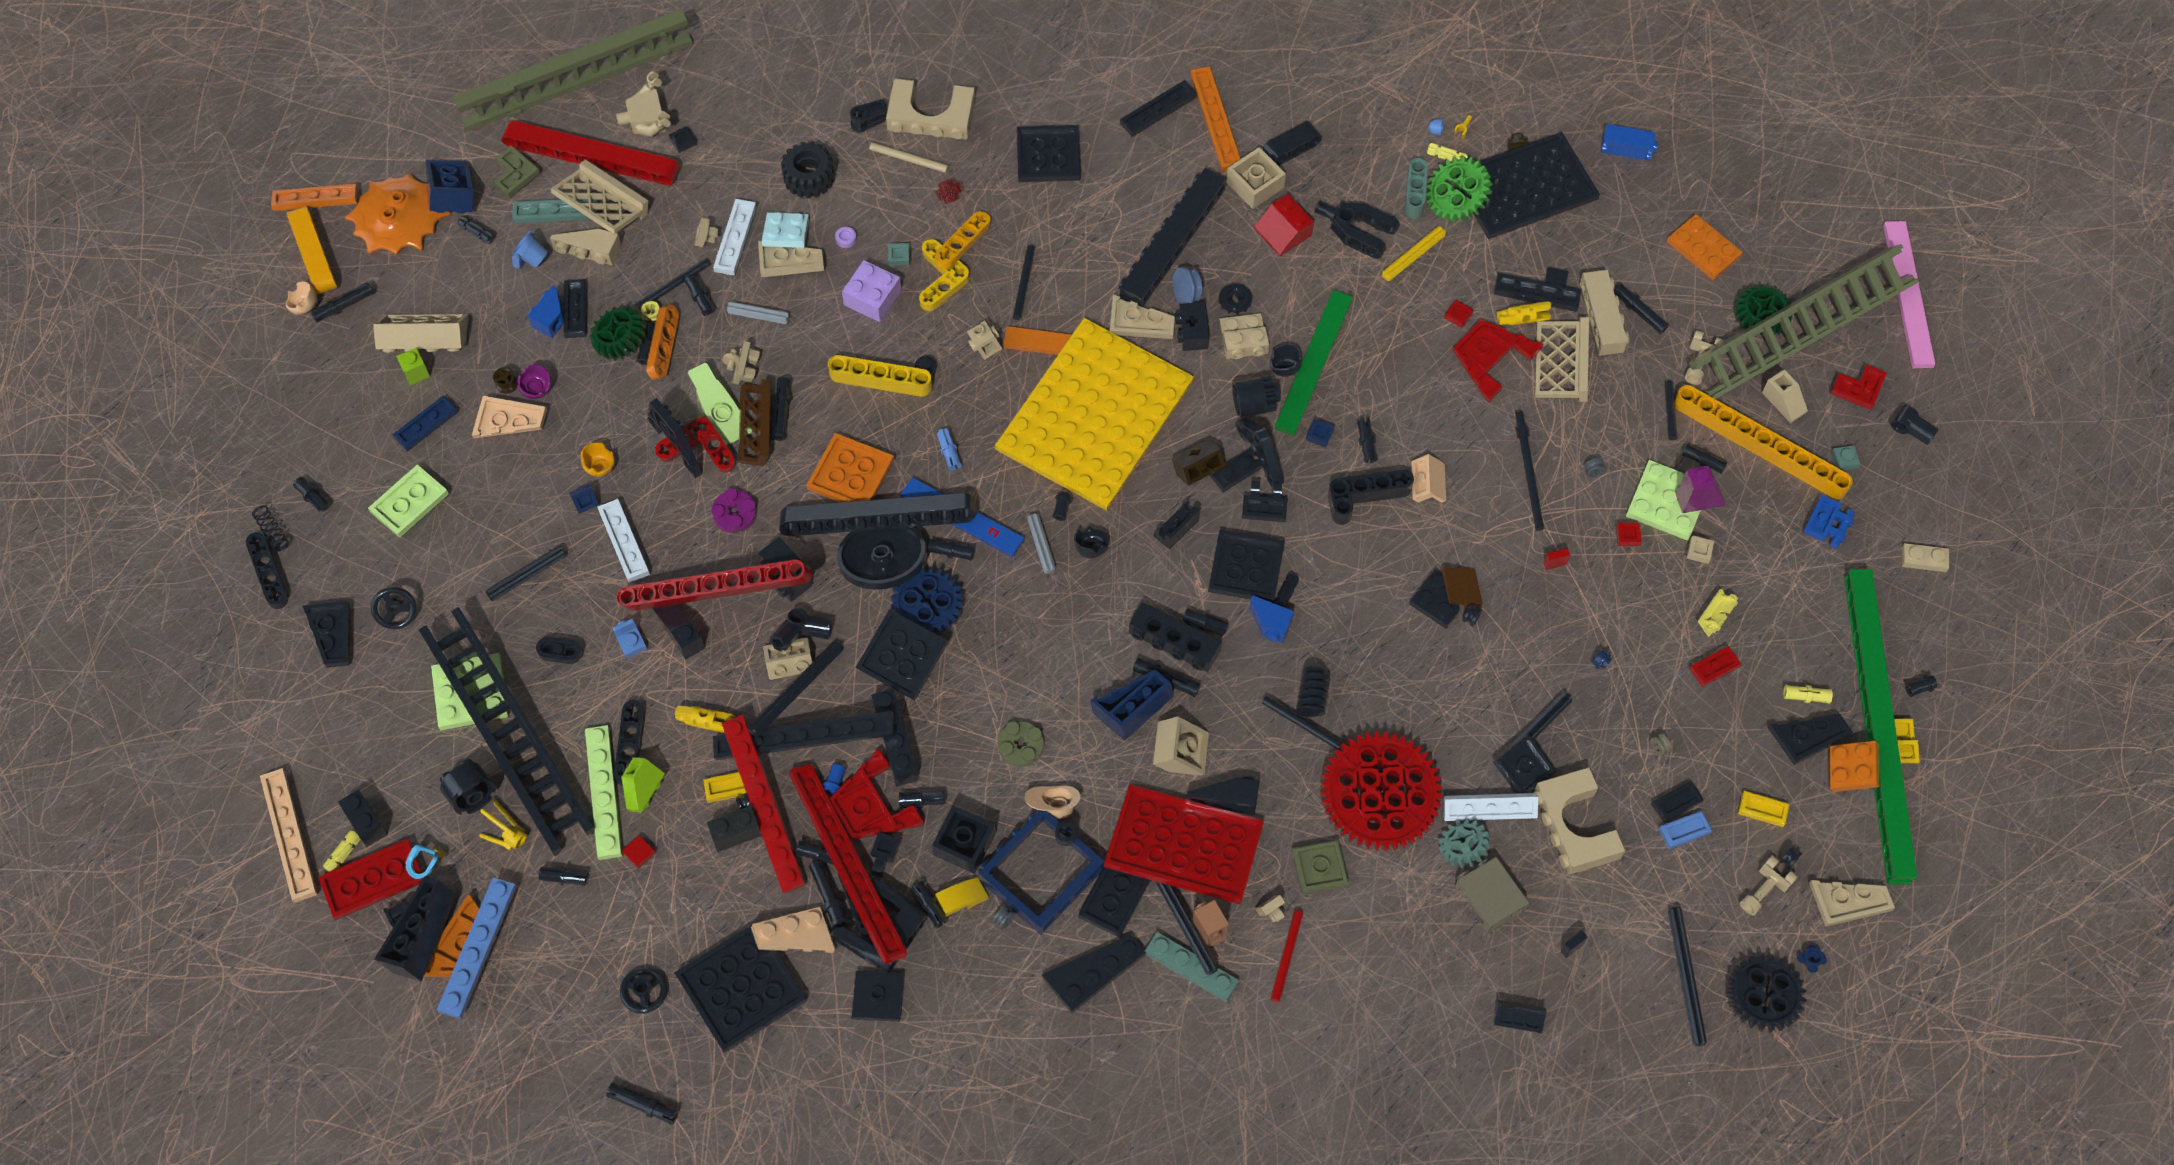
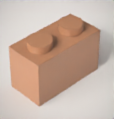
[1192,900,1229,949]

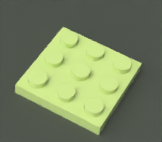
[1626,460,1701,541]
[431,653,509,731]

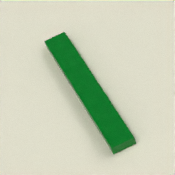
[1274,290,1353,437]

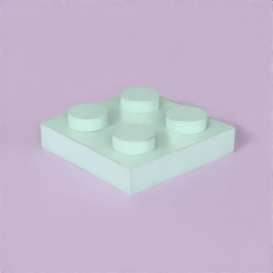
[762,212,809,248]

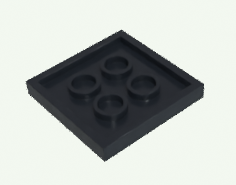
[1017,125,1080,182]
[1208,530,1285,603]
[855,609,949,701]

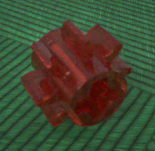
[935,179,962,204]

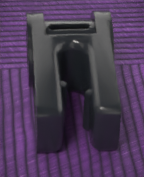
[850,99,888,133]

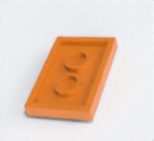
[1667,214,1743,281]

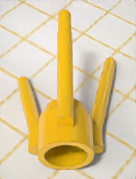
[479,800,527,851]

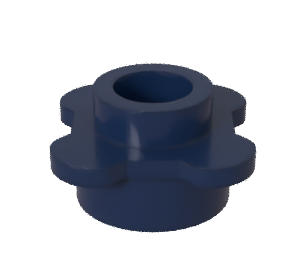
[1797,945,1827,973]

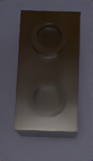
[1171,439,1226,486]

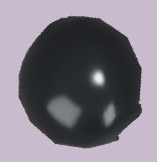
[1270,344,1302,377]
[1074,526,1109,559]

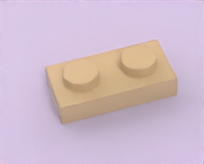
[1902,543,1949,572]

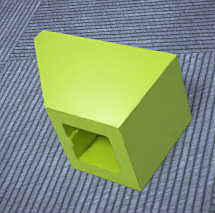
[622,757,665,813]

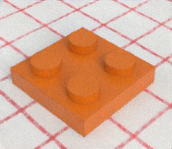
[1830,741,1879,792]

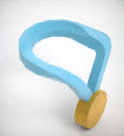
[406,845,447,879]

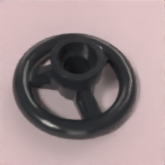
[370,587,417,629]
[620,967,668,1014]

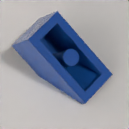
[1249,595,1294,643]

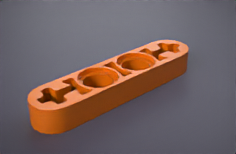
[646,304,679,380]

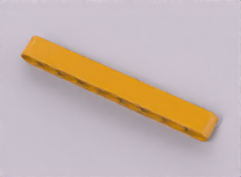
[1675,385,1853,499]

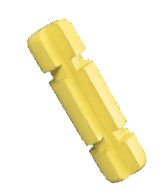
[1427,143,1467,162]
[323,830,361,872]

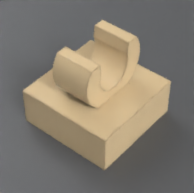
[695,218,718,247]
[1686,536,1714,564]
[1255,895,1285,922]

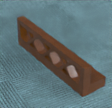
[738,379,770,466]

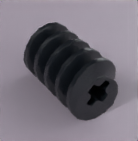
[1296,666,1331,717]

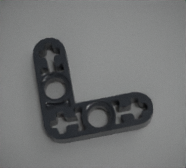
[1235,418,1284,488]

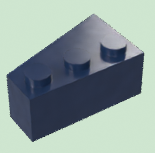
[1090,670,1173,741]

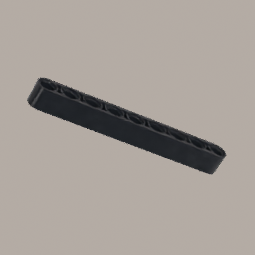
[779,493,975,536]

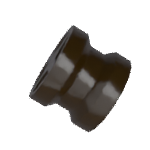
[493,367,518,394]

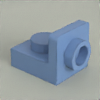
[612,619,647,659]

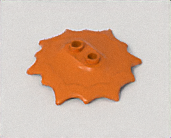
[345,173,451,255]

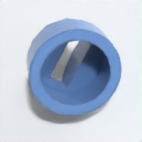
[1428,119,1444,136]

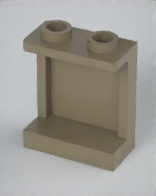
[1455,857,1529,934]

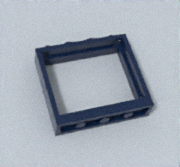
[978,810,1105,935]

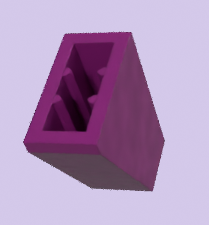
[1676,466,1726,514]

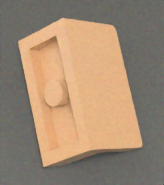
[1411,454,1446,502]

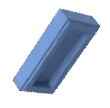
[1659,811,1712,849]

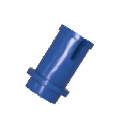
[823,764,846,795]

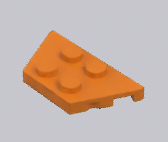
[424,895,497,977]

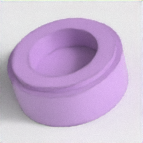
[835,227,857,248]

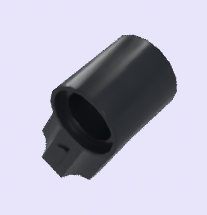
[1891,405,1939,445]

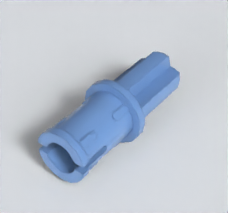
[937,428,962,471]

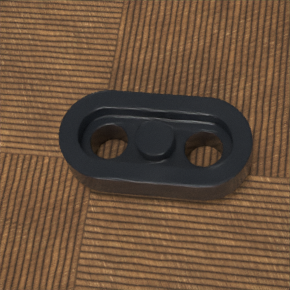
[536,637,582,664]

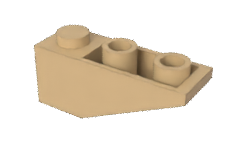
[550,229,621,265]

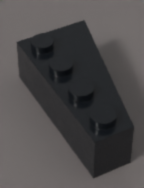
[374,877,457,982]

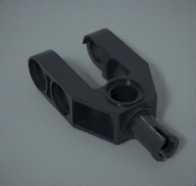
[1314,201,1400,259]

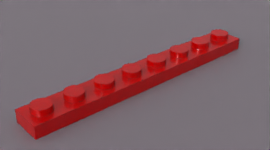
[722,714,806,894]

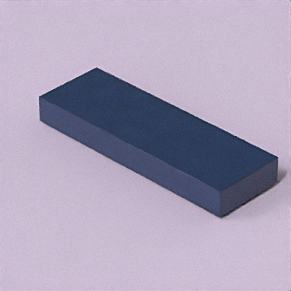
[392,395,458,452]

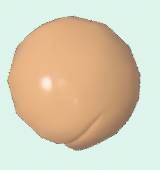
[286,281,317,315]

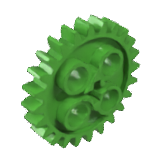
[1426,156,1493,223]

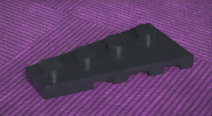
[1042,935,1146,1013]

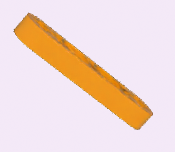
[935,211,990,269]

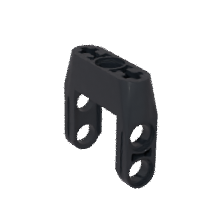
[830,877,928,972]

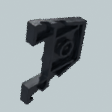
[647,398,702,479]

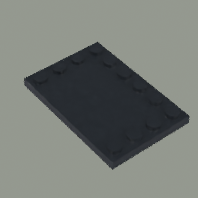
[1455,132,1600,239]

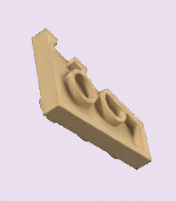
[758,241,824,277]
[1110,294,1175,339]
[1809,880,1895,927]

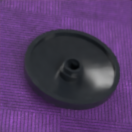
[837,527,927,590]

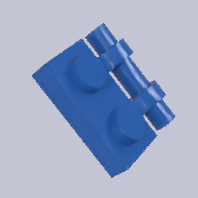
[1803,495,1855,549]

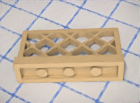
[551,160,648,234]
[1535,317,1589,402]

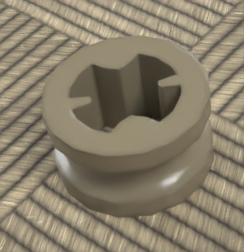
[1650,733,1672,756]

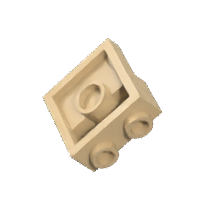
[1219,313,1269,359]

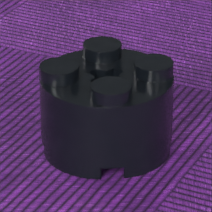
[439,759,496,815]

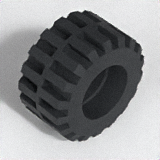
[781,142,835,199]

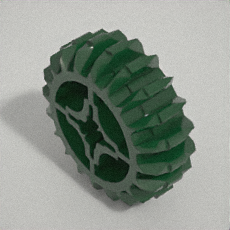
[1734,283,1792,339]
[589,305,647,361]

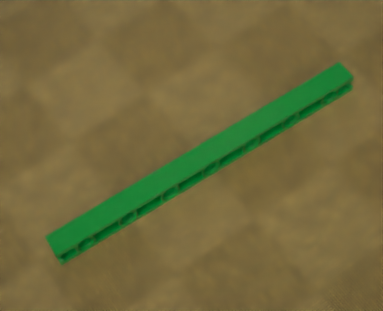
[1844,569,1917,885]

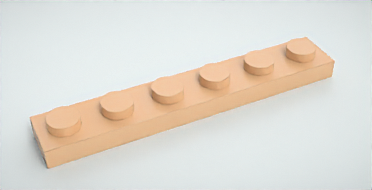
[260,768,318,903]

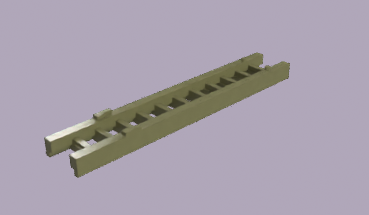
[452,9,693,132]
[1689,244,1919,399]

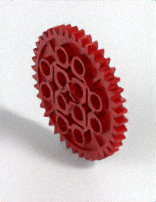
[1320,731,1443,852]

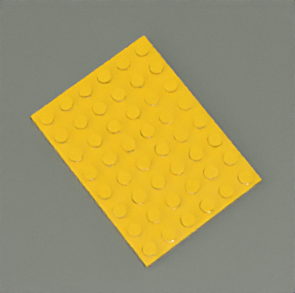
[995,318,1194,511]

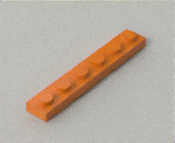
[1190,66,1240,172]

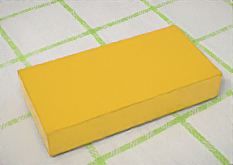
[703,772,746,803]
[1738,791,1790,827]

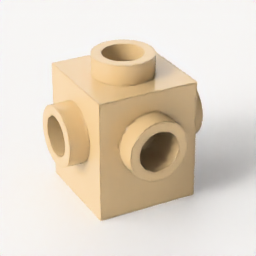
[967,321,1002,360]

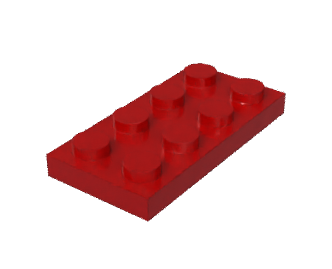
[318,839,423,921]

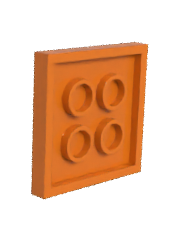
[806,433,894,503]

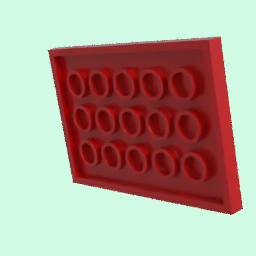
[1104,784,1264,905]

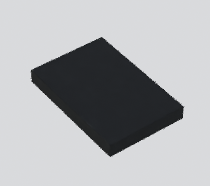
[1078,867,1151,938]

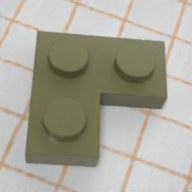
[494,146,540,198]

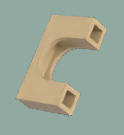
[886,79,975,139]
[1533,768,1625,875]

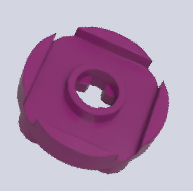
[711,489,756,533]

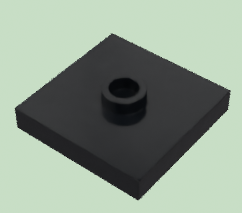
[1493,734,1556,794]
[851,971,904,1022]

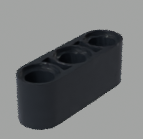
[1262,121,1322,166]

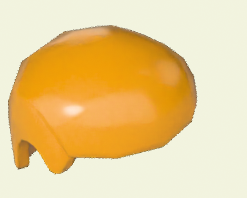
[581,442,615,477]

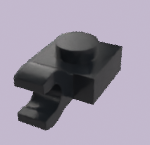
[871,832,901,877]

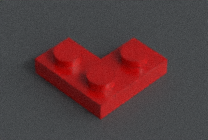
[1830,365,1887,410]

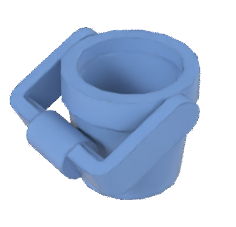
[512,231,548,269]

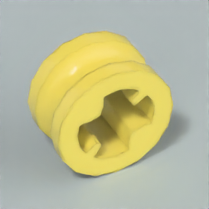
[641,301,660,323]

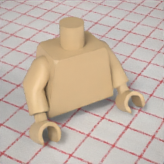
[616,72,670,137]

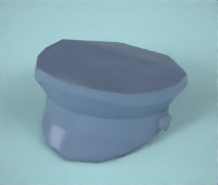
[1172,267,1202,304]

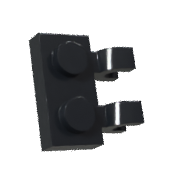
[1242,481,1288,522]

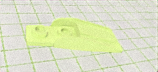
[688,363,752,446]

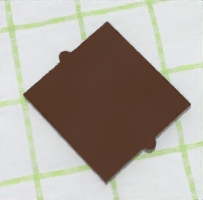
[1441,566,1483,607]

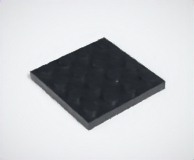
[674,922,807,1053]

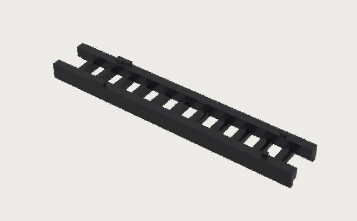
[418,607,595,857]

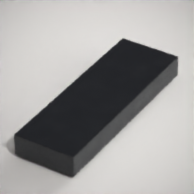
[564,279,587,338]

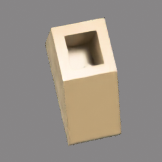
[1762,369,1808,424]

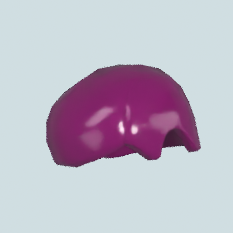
[517,364,551,399]

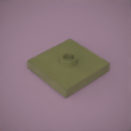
[1292,840,1349,895]

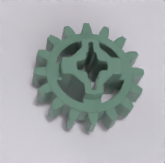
[1439,819,1491,868]

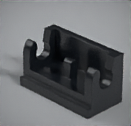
[1153,500,1200,550]

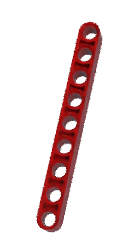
[501,121,680,186]
[616,560,813,611]

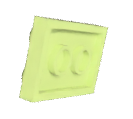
[368,465,449,538]

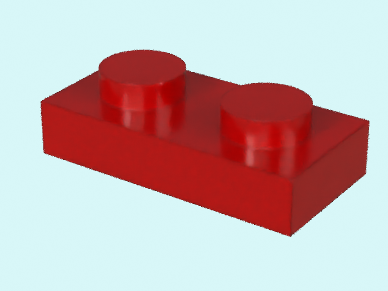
[1689,646,1741,687]

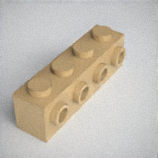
[1579,270,1629,356]

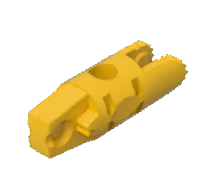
[1497,301,1551,325]
[675,705,736,733]

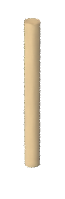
[869,142,949,173]

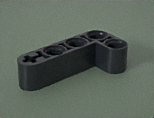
[1328,470,1414,525]

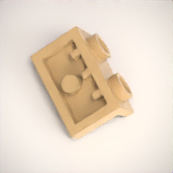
[763,637,812,680]

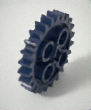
[891,567,963,635]

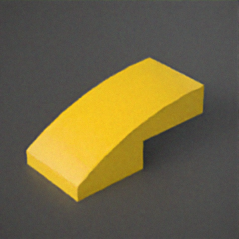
[1894,719,1920,764]
[935,878,989,917]

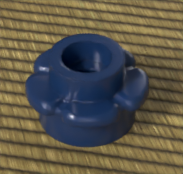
[1592,649,1612,669]

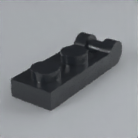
[1210,445,1263,492]

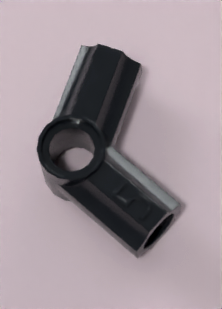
[770,609,832,652]

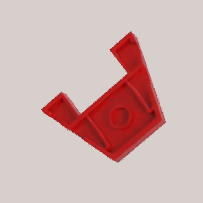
[1453,320,1544,402]
[829,749,924,840]

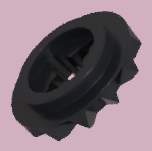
[1218,284,1252,315]

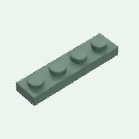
[512,199,598,224]
[1145,932,1239,1002]

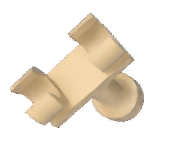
[1685,330,1724,385]
[1740,855,1798,915]

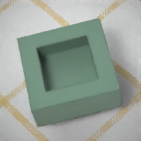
[888,243,909,266]
[1831,446,1860,471]

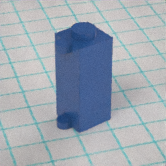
[1601,124,1658,161]

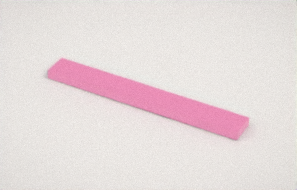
[1883,221,1935,369]

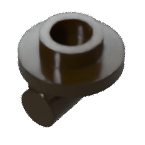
[1507,133,1529,151]

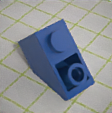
[528,285,564,338]

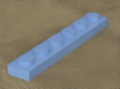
[437,878,516,1019]

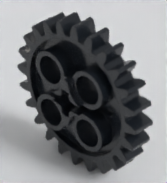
[1726,954,1807,1033]

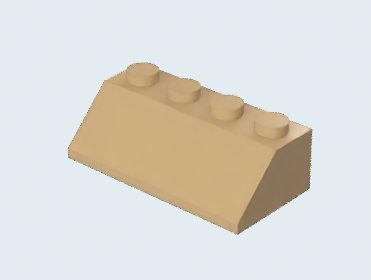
[373,313,469,352]

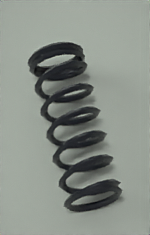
[252,505,289,552]

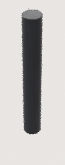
[1665,380,1677,441]

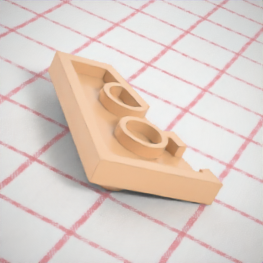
[472,396,547,438]
[751,907,835,953]

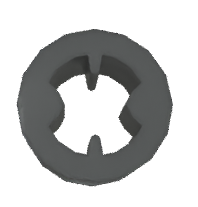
[1584,458,1606,477]
[992,905,1015,929]

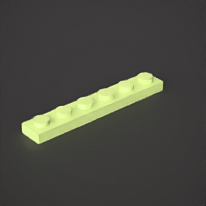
[585,725,622,860]

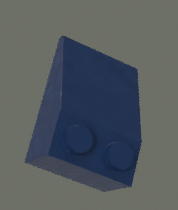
[425,160,473,214]

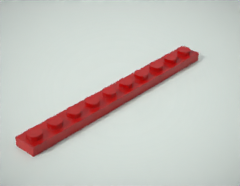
[789,764,907,965]

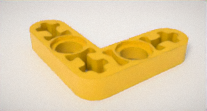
[919,239,969,311]

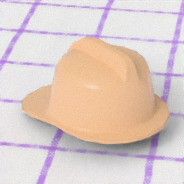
[1024,785,1081,820]

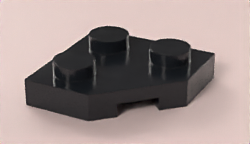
[1409,569,1460,629]

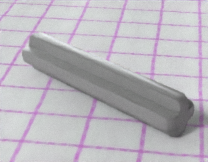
[727,301,789,324]
[1027,513,1056,574]

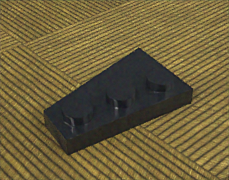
[1768,714,1853,765]

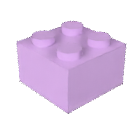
[842,260,901,322]

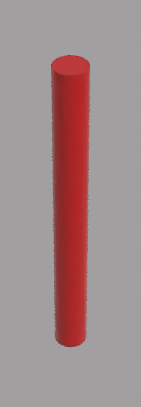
[1270,910,1303,1002]

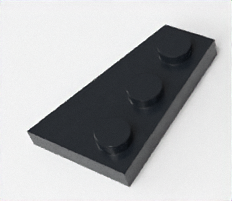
[302,601,350,668]

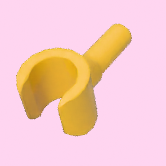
[1454,115,1472,139]

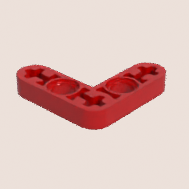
[655,417,736,473]

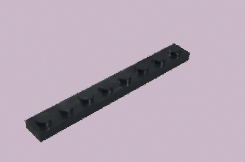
[713,711,895,760]

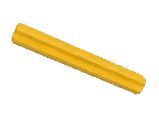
[1382,226,1446,281]

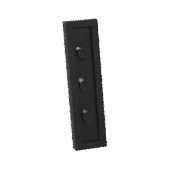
[1120,80,1197,137]
[1494,273,1582,312]

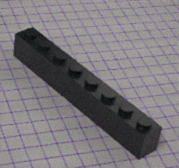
[1118,168,1226,307]

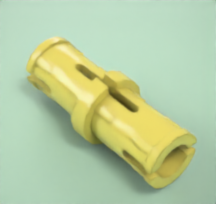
[1783,685,1833,704]

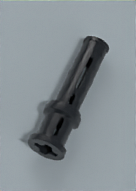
[809,860,851,930]

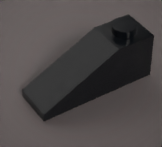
[652,604,705,660]
[1186,776,1260,815]

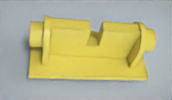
[1698,589,1738,637]

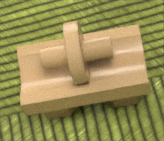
[722,341,760,385]

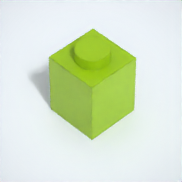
[396,348,430,385]

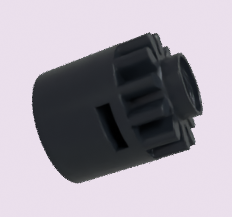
[1232,375,1281,418]

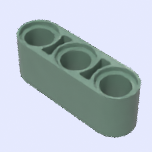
[1404,158,1428,219]

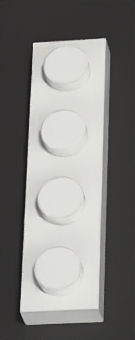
[713,199,756,276]
[597,499,650,583]
[1443,793,1538,821]

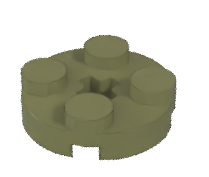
[998,722,1044,768]

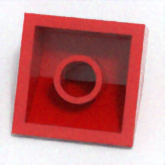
[1254,194,1314,256]

